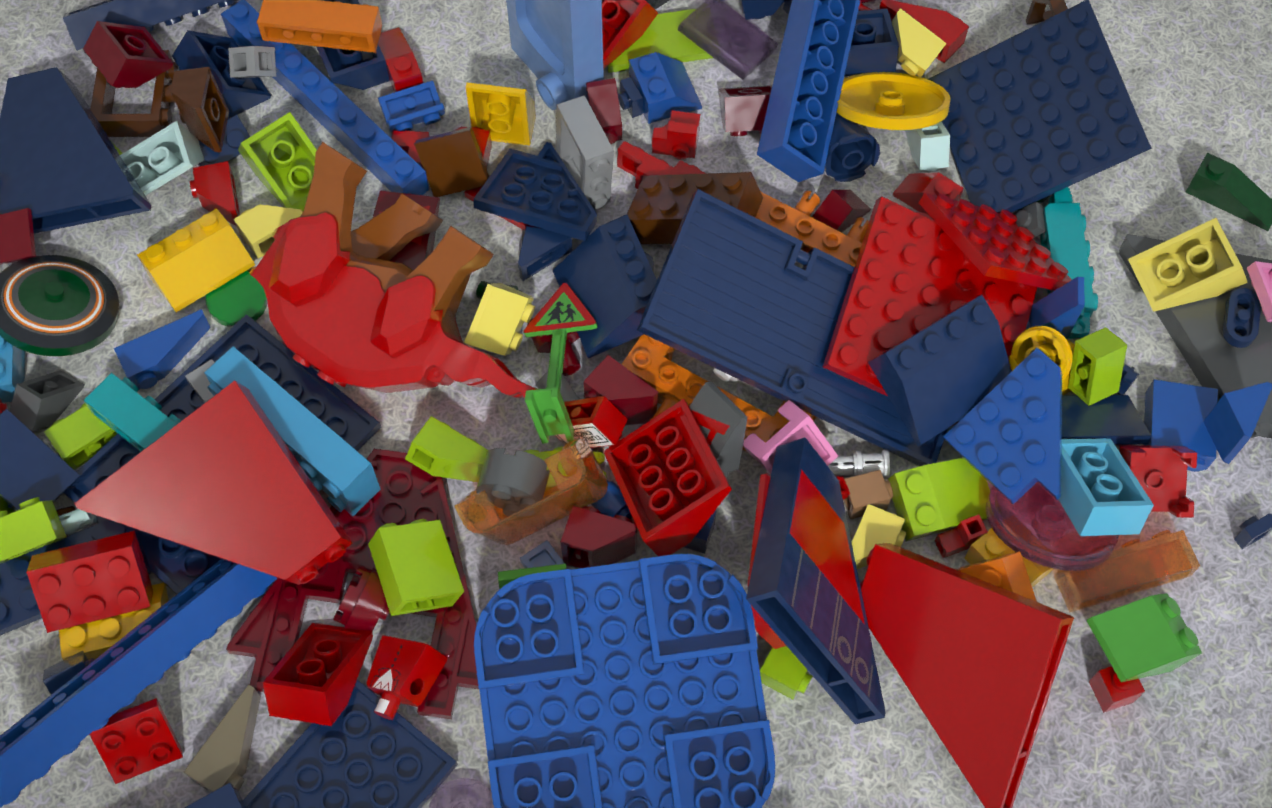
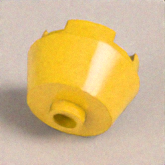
[1009,326,1073,382]

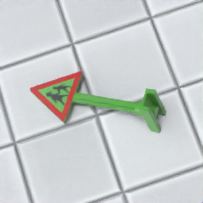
[523,283,598,444]

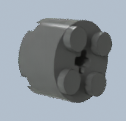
[475,448,550,518]

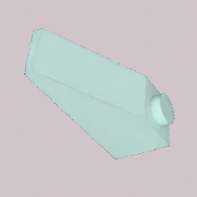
[905,121,950,171]

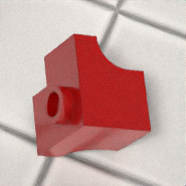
[652,110,701,159]

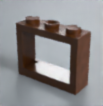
[90,50,178,137]

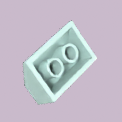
[120,121,204,196]

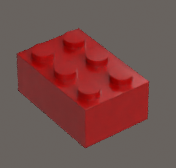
[26,530,153,633]

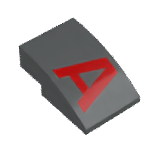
[689,381,748,479]

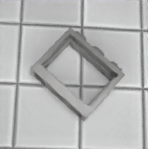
[556,95,614,209]

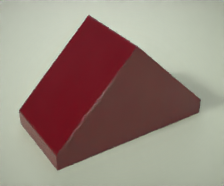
[812,189,871,233]

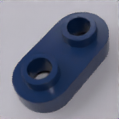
[1223,288,1261,348]

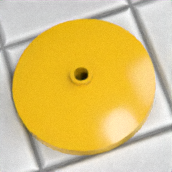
[837,72,950,130]

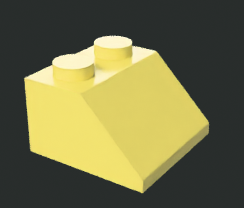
[464,283,535,356]

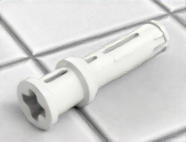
[828,450,890,478]

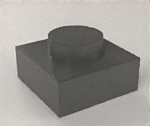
[1013,202,1046,238]

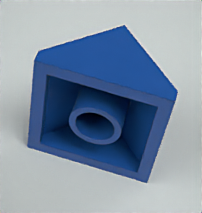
[1203,382,1272,464]

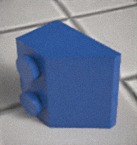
[629,52,702,124]

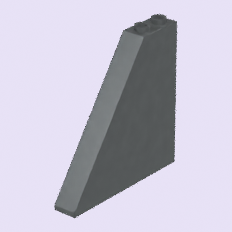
[1119,234,1272,439]

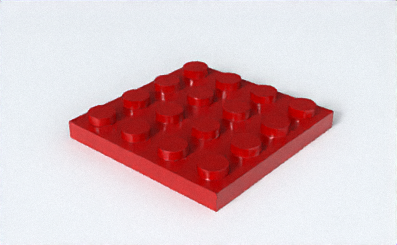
[918,193,1072,291]

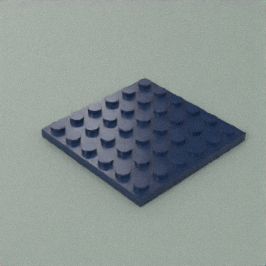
[928,0,1152,213]

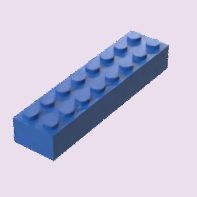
[757,0,860,182]

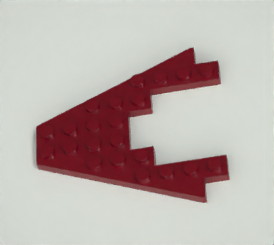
[226,448,479,720]

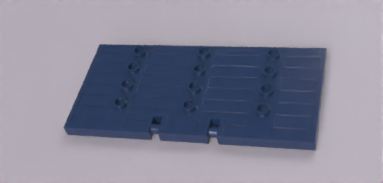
[637,189,948,466]

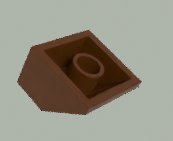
[168,67,229,152]

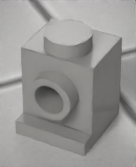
[228,46,276,78]

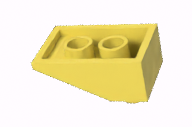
[1128,218,1248,312]

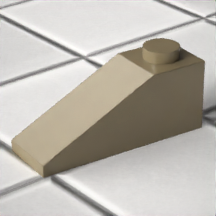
[184,684,261,793]

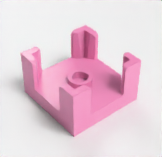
[743,400,838,478]

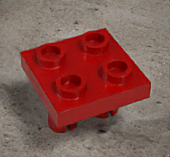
[89,698,183,784]

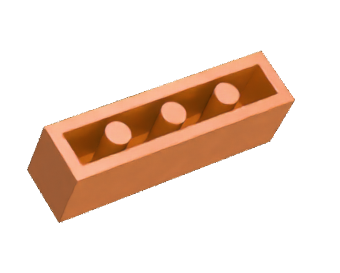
[257,0,382,53]

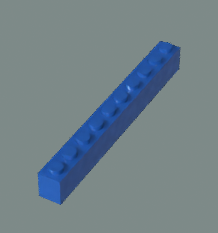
[221,0,429,195]
[0,559,277,808]

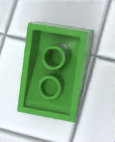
[1086,593,1202,682]

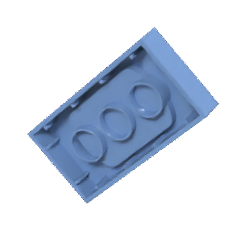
[506,0,604,110]

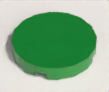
[206,271,267,327]

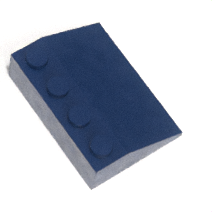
[553,214,657,359]
[868,295,1011,446]

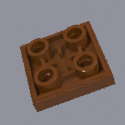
[414,126,490,197]

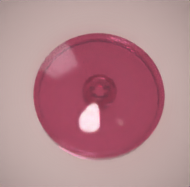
[986,482,1119,571]

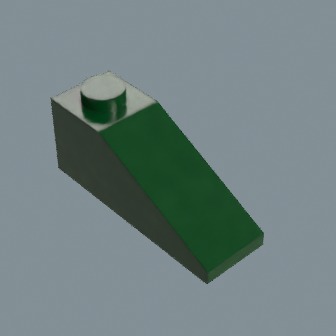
[1185,152,1272,231]

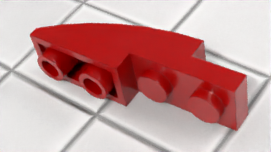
[617,141,706,189]

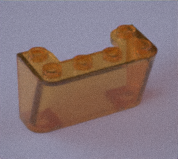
[454,435,608,545]

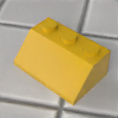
[137,208,255,312]
[59,583,168,660]

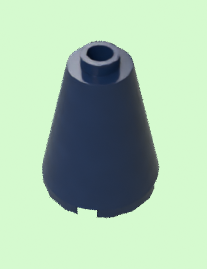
[824,113,880,182]

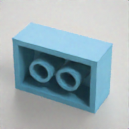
[1058,438,1154,536]

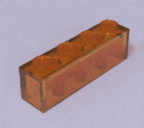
[1054,530,1200,613]

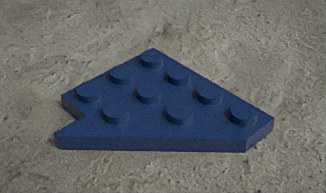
[473,142,597,241]

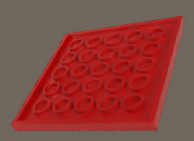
[823,196,1037,426]

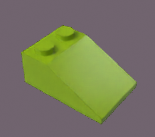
[238,112,317,212]
[888,458,998,542]

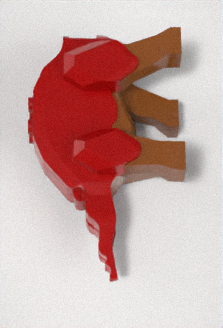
[249,142,537,398]

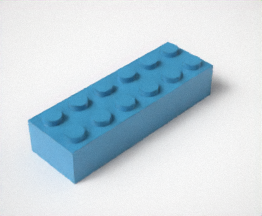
[204,347,381,516]

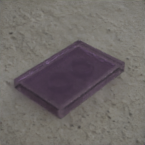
[678,0,778,80]

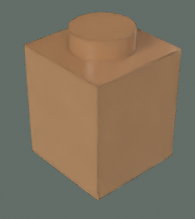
[843,470,893,520]

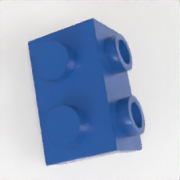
[378,80,445,132]

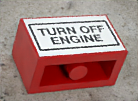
[555,396,628,450]

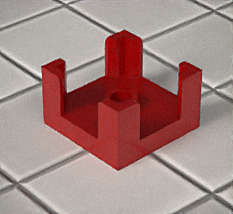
[1119,445,1197,518]

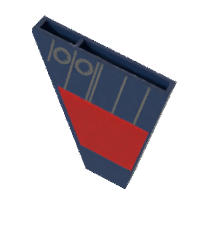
[746,437,886,725]

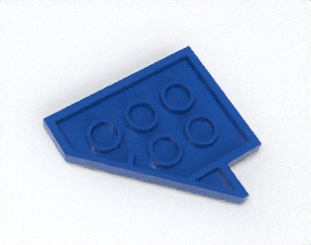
[943,348,1062,504]

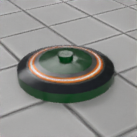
[0,255,119,356]

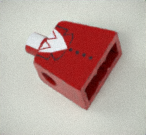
[366,635,448,720]

